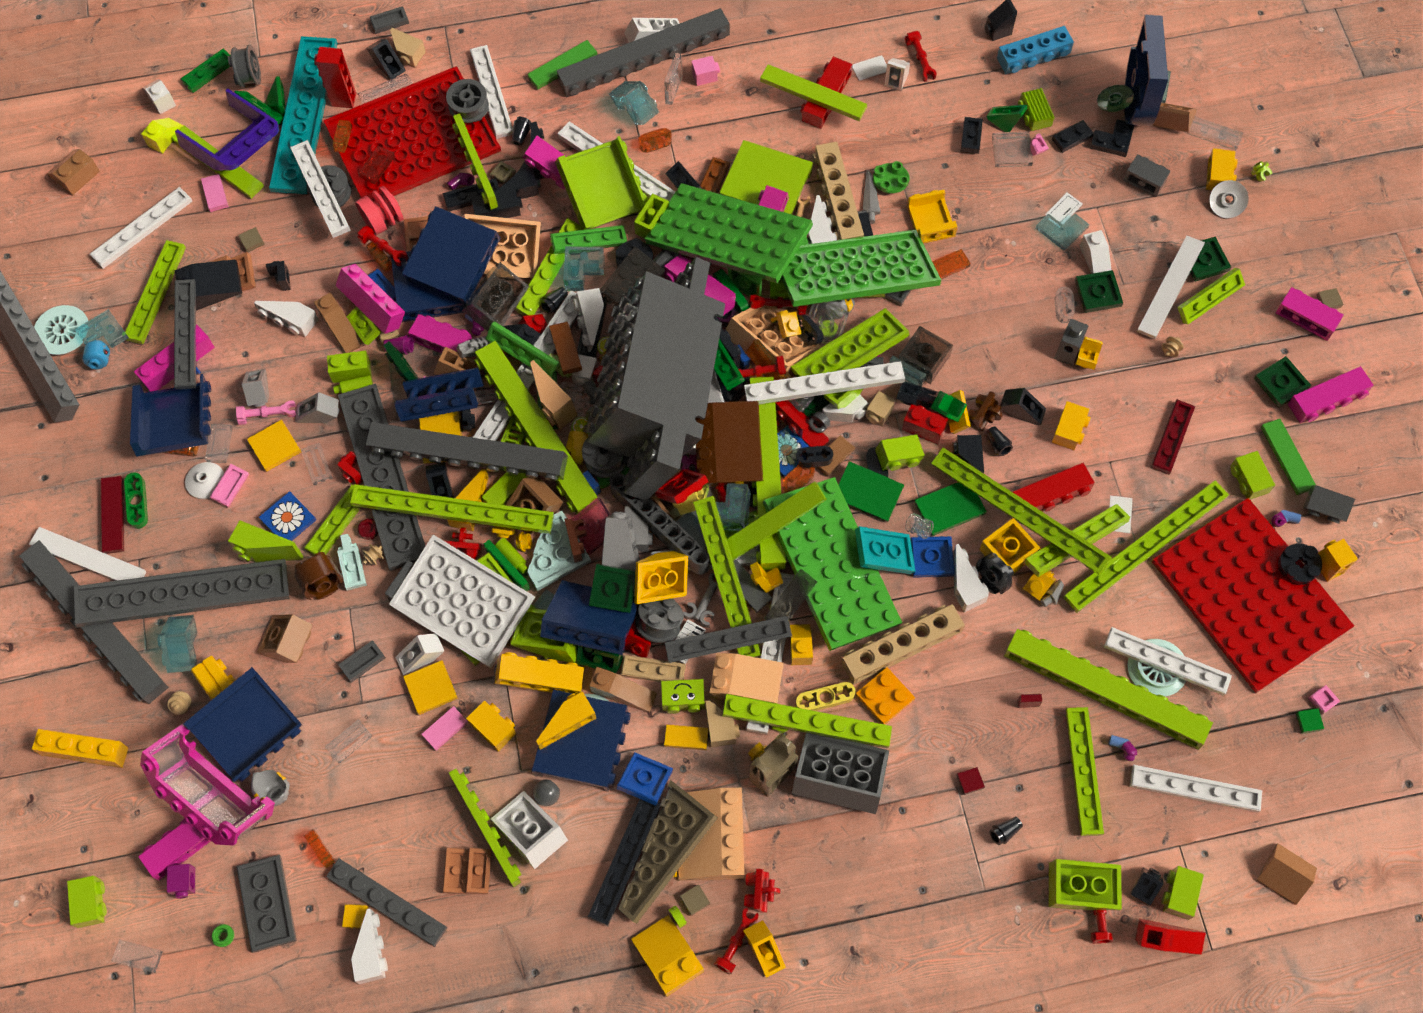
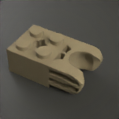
[749,733,798,797]

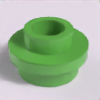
[211,924,235,947]

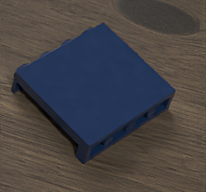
[402,206,501,305]
[391,251,477,323]
[130,374,211,457]
[540,580,640,655]
[183,667,303,782]
[532,689,631,792]

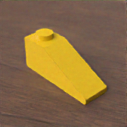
[447,469,489,531]
[536,691,596,750]

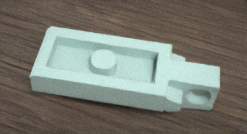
[337,534,367,591]

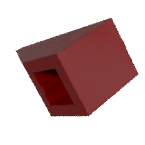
[1135,918,1206,955]

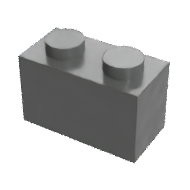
[1123,154,1171,197]
[1303,485,1355,524]

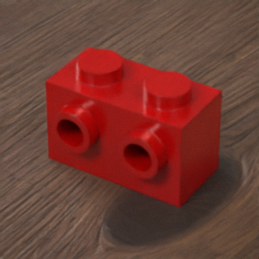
[902,404,948,445]

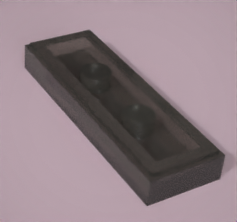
[764,569,818,621]

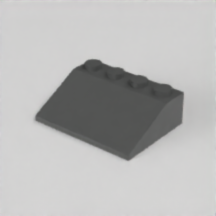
[792,733,889,814]

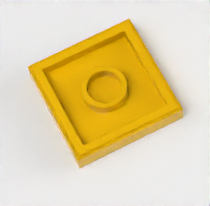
[247,420,301,472]
[403,660,458,715]

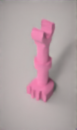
[236,401,296,425]

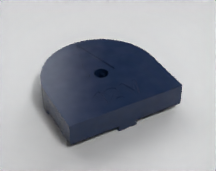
[1124,15,1168,126]

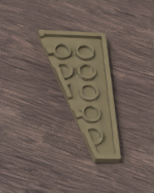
[619,780,718,924]

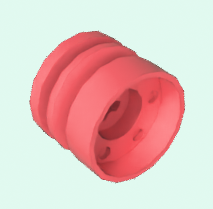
[355,186,404,236]

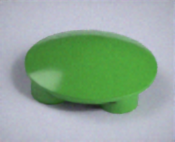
[873,161,910,193]

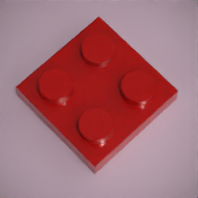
[655,469,708,504]

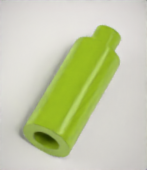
[333,375,373,394]
[495,538,528,574]

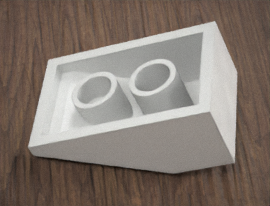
[491,791,568,869]

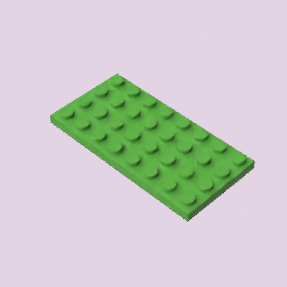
[645,183,813,283]
[781,230,941,307]
[763,477,902,651]

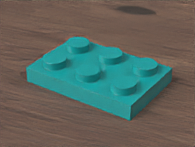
[855,526,915,574]

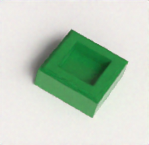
[1296,708,1325,734]

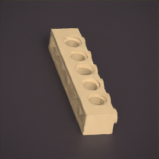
[812,142,864,240]
[842,604,965,685]

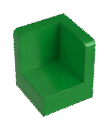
[931,391,967,422]

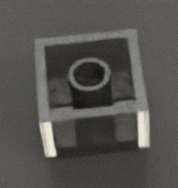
[898,326,953,385]

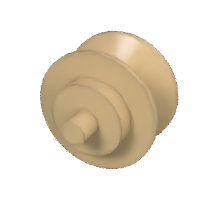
[1161,337,1184,357]
[362,544,384,565]
[167,691,192,715]

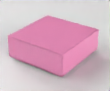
[1308,685,1340,715]

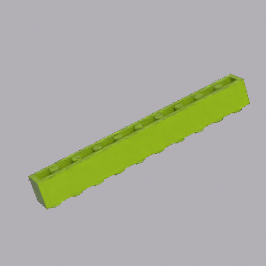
[474,341,599,517]
[750,377,786,570]
[1004,629,1213,750]

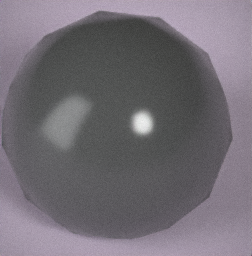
[533,779,560,807]

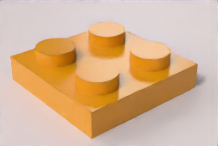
[856,667,915,725]

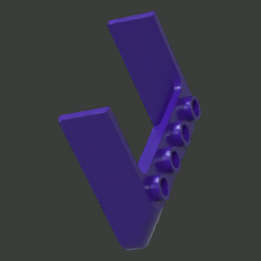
[175,88,279,171]

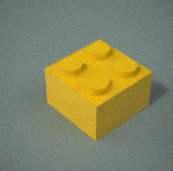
[979,518,1040,573]

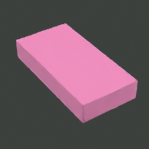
[201,174,229,212]
[210,464,249,508]
[422,706,468,751]

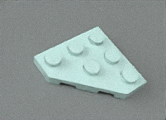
[527,511,591,591]

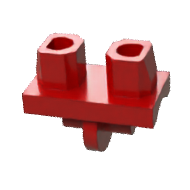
[445,527,482,560]
[744,869,781,913]

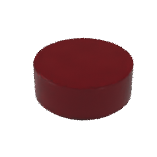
[358,519,378,540]

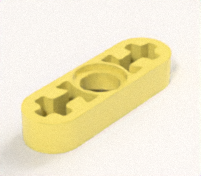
[796,682,856,711]

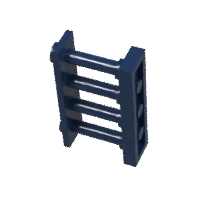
[394,368,484,422]

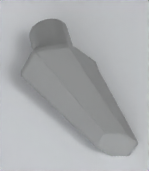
[1040,579,1064,607]

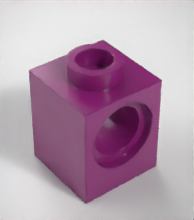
[167,864,196,899]

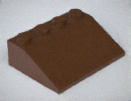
[695,401,764,488]

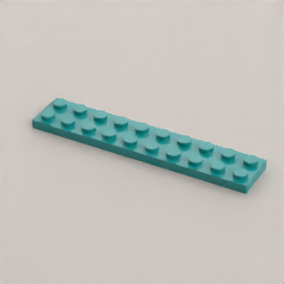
[269,36,338,194]

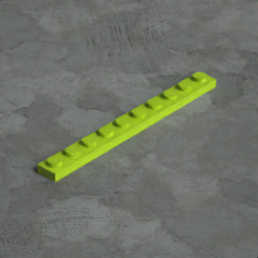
[931,447,1112,575]
[1063,480,1229,613]
[350,484,554,534]

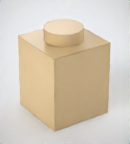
[866,391,896,427]

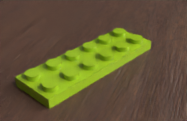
[791,308,909,377]

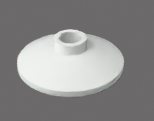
[1210,180,1249,218]
[185,462,224,499]

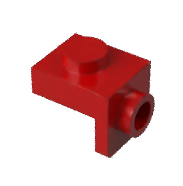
[518,314,548,334]
[337,451,363,485]

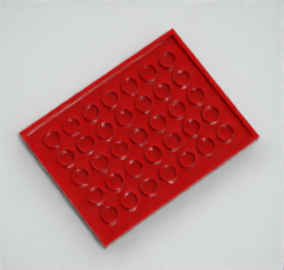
[323,66,501,202]
[1151,498,1355,693]

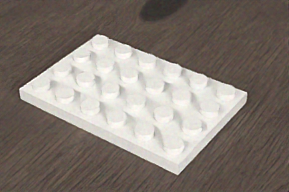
[389,535,535,668]

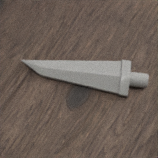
[863,170,881,224]

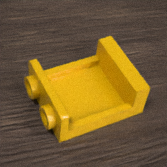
[907,190,957,244]

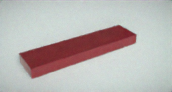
[1151,399,1195,475]
[101,476,124,554]

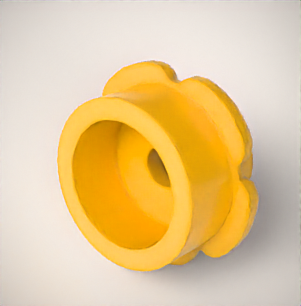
[516,532,532,552]
[747,742,767,761]

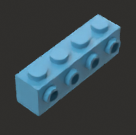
[997,26,1074,75]

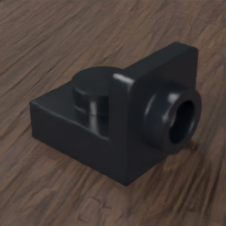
[266,261,291,291]
[1131,867,1164,906]

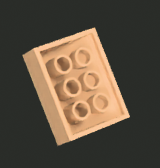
[462,214,541,279]
[726,306,822,380]
[678,787,744,881]

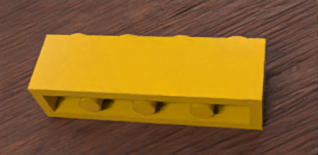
[494,652,584,694]
[32,729,129,768]

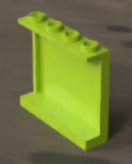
[555,136,648,230]
[720,140,813,214]

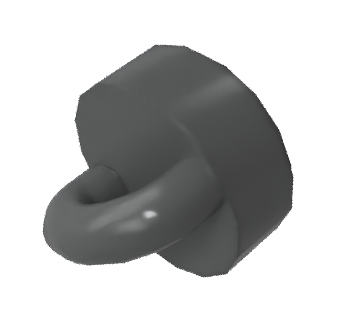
[808,411,831,433]

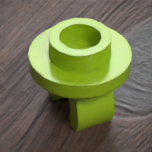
[1251,161,1272,182]

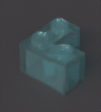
[609,81,659,125]
[563,246,605,291]
[716,483,751,531]
[157,615,198,673]

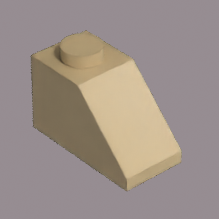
[390,28,426,67]
[705,701,740,747]

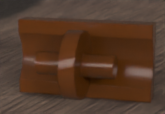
[968,391,1003,431]

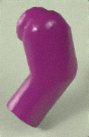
[447,173,475,190]

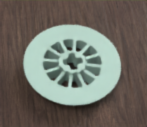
[34,305,89,355]
[1127,639,1186,697]

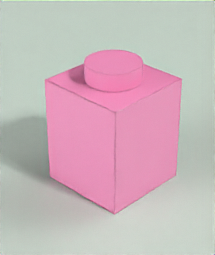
[692,56,720,86]

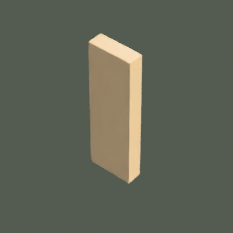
[621,655,686,682]

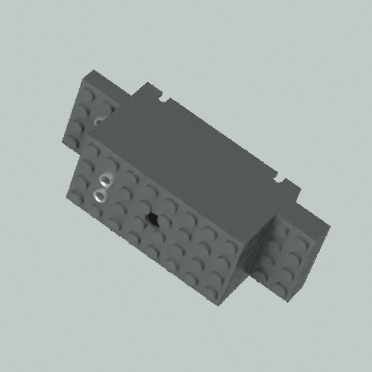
[586,257,725,501]

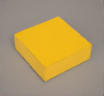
[342,904,368,929]

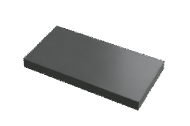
[237,854,297,953]

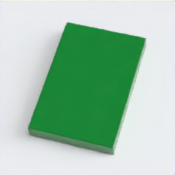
[839,461,904,522]
[914,482,987,536]

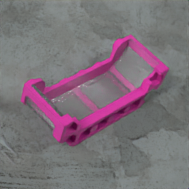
[140,724,275,846]

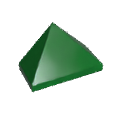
[265,76,286,116]
[987,105,1028,134]

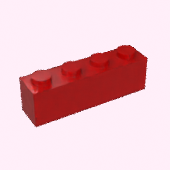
[314,47,357,108]
[800,56,853,129]
[1013,462,1095,512]

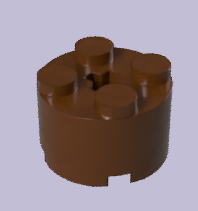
[294,552,343,600]

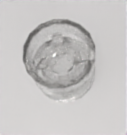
[905,513,934,539]

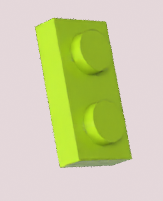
[346,307,382,345]

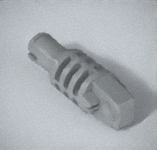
[456,335,491,358]

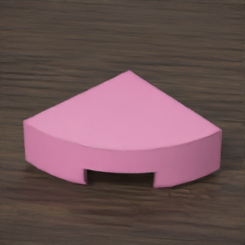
[1030,133,1049,156]

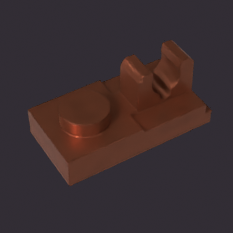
[564,518,587,563]

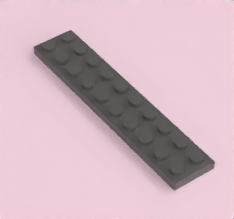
[338,383,425,571]
[74,559,290,627]

